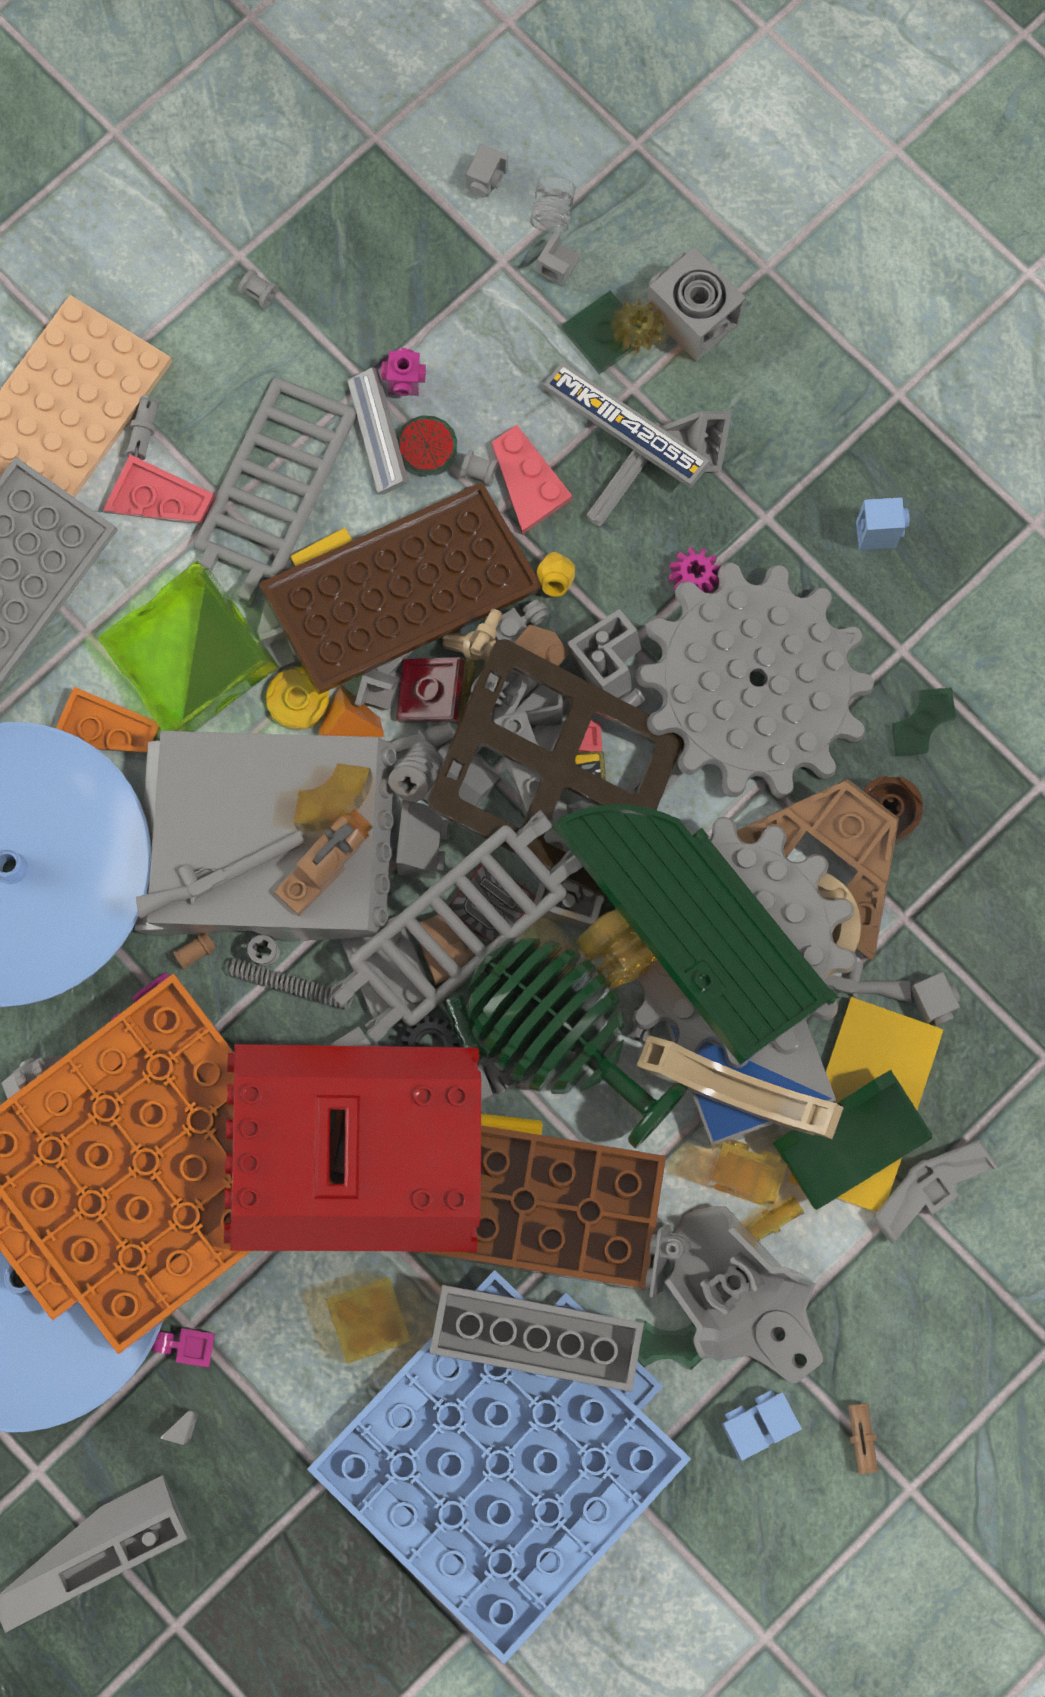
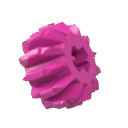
[669,547,721,593]

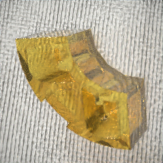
[293,763,374,832]

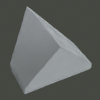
[660,411,732,472]
[514,685,563,725]

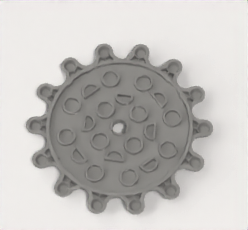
[635,563,874,799]
[606,817,857,1068]

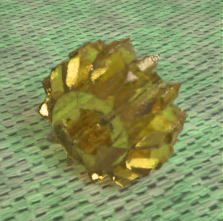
[611,298,664,354]

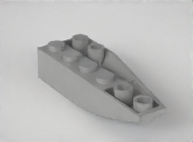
[0,1475,192,1633]

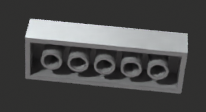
[430,1285,644,1392]

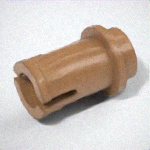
[173,933,217,970]

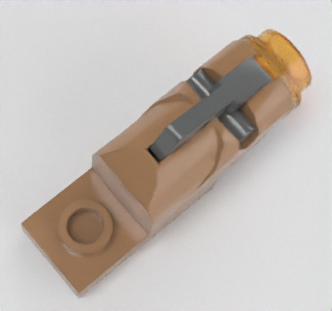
[274,809,373,916]

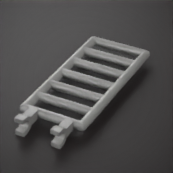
[191,378,357,608]

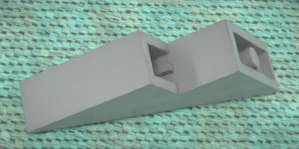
[494,709,570,852]

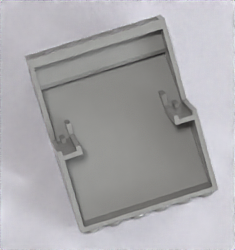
[135,731,396,942]

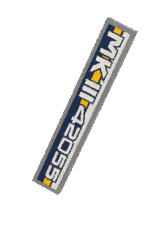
[544,362,710,488]

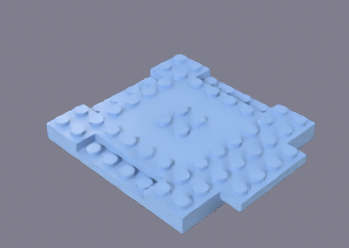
[307,1270,691,1664]

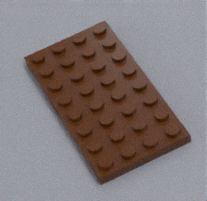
[259,482,542,695]

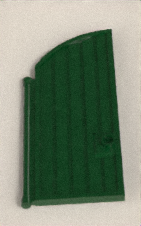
[552,804,839,1065]

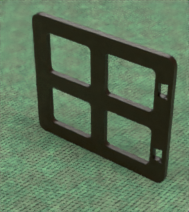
[428,639,683,901]

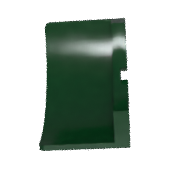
[773,1070,932,1210]

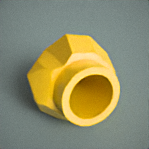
[536,552,575,597]

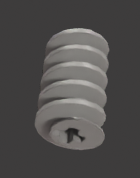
[388,742,443,802]

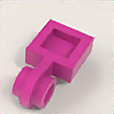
[151,1328,215,1367]

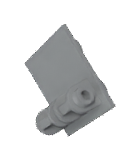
[645,1224,691,1298]

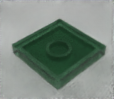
[562,290,648,375]

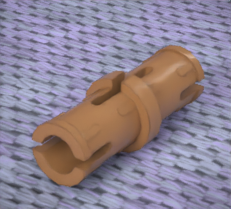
[847,1403,879,1474]

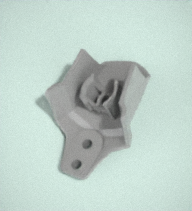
[665,1206,824,1384]

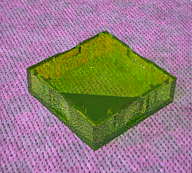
[98,561,279,732]

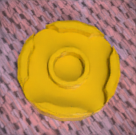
[266,667,329,731]

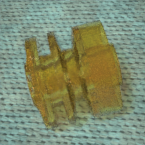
[576,909,657,990]

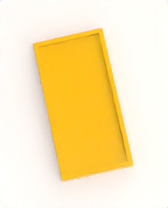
[788,997,944,1213]

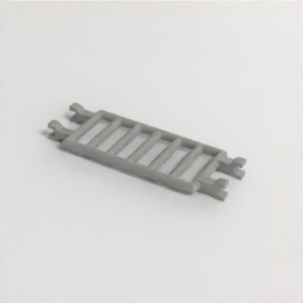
[331,810,583,1042]

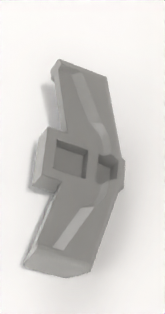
[874,1140,999,1244]

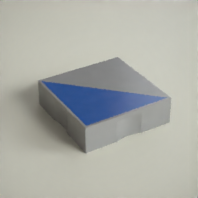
[666,1019,836,1150]

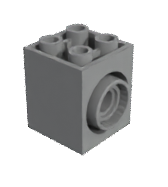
[646,247,746,362]

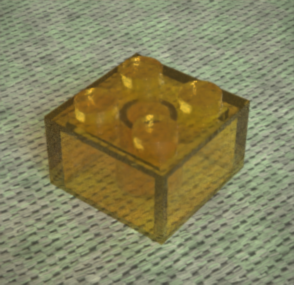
[706,1140,787,1208]
[325,1277,412,1365]

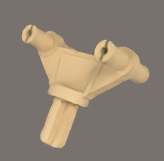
[443,609,517,672]

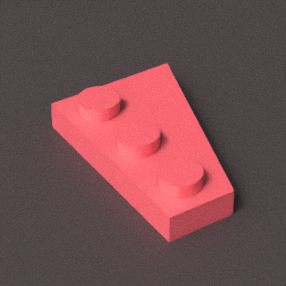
[492,425,572,535]
[103,455,215,524]

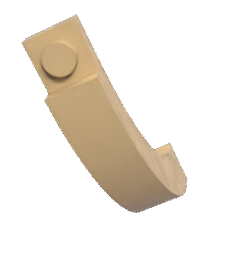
[637,1035,844,1139]

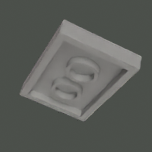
[341,916,427,1021]

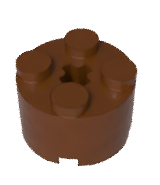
[863,776,923,845]

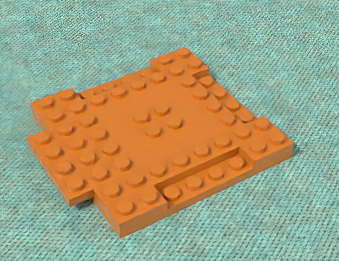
[0,973,335,1354]

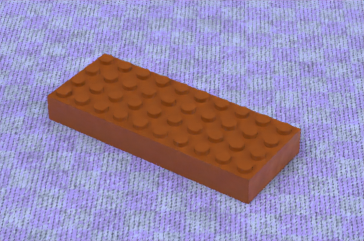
[329,1110,666,1291]

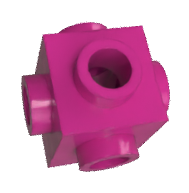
[381,348,426,396]

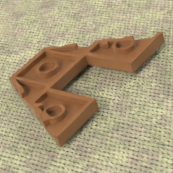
[737,779,899,960]

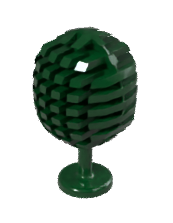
[467,938,688,1149]

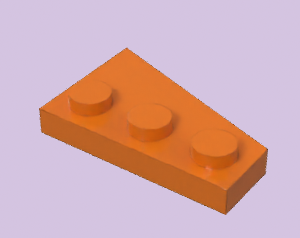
[56,687,163,753]

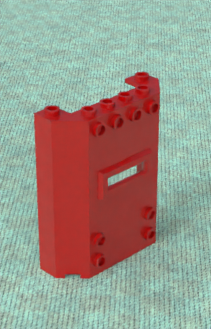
[224,1044,482,1252]

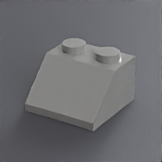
[396,800,449,879]

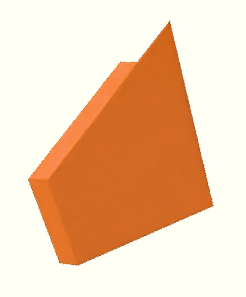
[318,684,384,738]

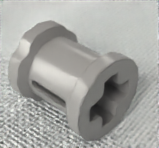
[238,269,279,309]
[460,450,499,487]
[247,935,281,966]

